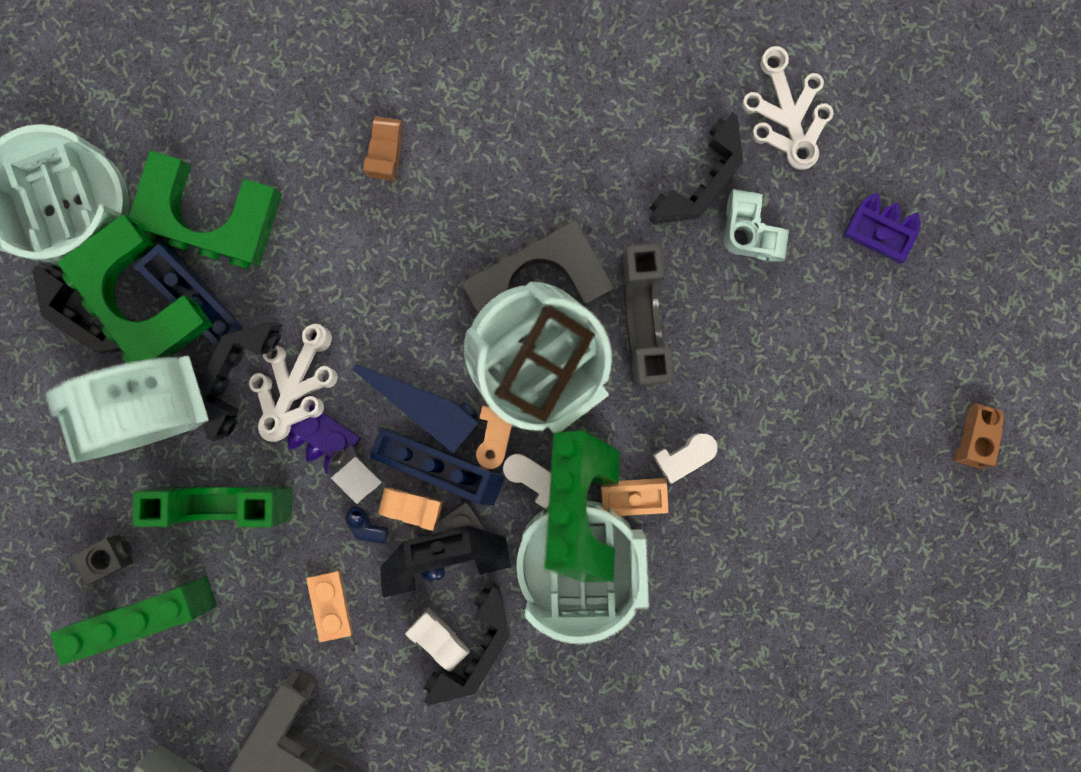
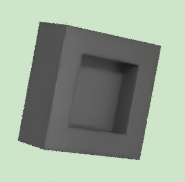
[440,502,485,531]

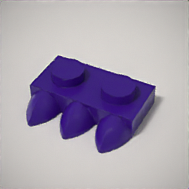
[843,193,921,264]
[287,404,361,474]

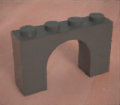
[461,220,614,342]
[620,243,674,386]

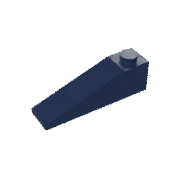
[134,240,245,350]
[352,364,480,453]
[369,427,505,506]

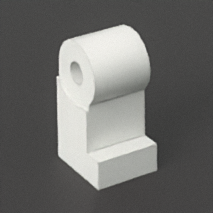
[652,433,717,484]
[503,453,551,509]
[405,607,470,672]

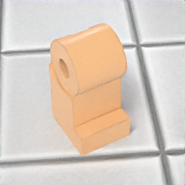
[476,405,512,469]
[378,488,443,531]

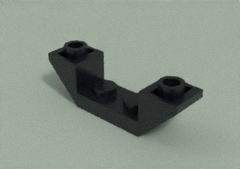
[649,112,743,224]
[33,266,138,354]
[198,322,282,442]
[380,526,512,598]
[423,583,510,705]

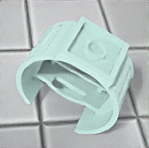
[0,124,129,268]
[464,282,612,433]
[45,356,208,463]
[516,500,649,644]

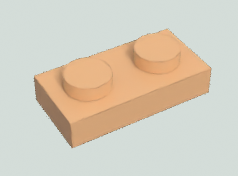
[601,478,669,516]
[306,570,353,643]

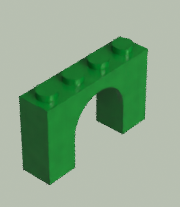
[129,150,282,270]
[57,214,213,364]
[544,430,620,582]
[133,486,292,527]
[50,576,217,666]

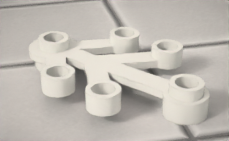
[742,46,834,170]
[249,324,338,442]

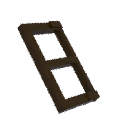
[494,305,595,423]

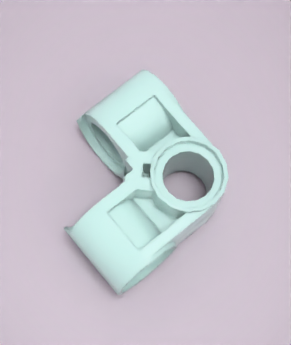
[724,189,789,262]

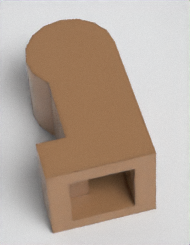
[363,116,403,181]
[953,403,1004,469]

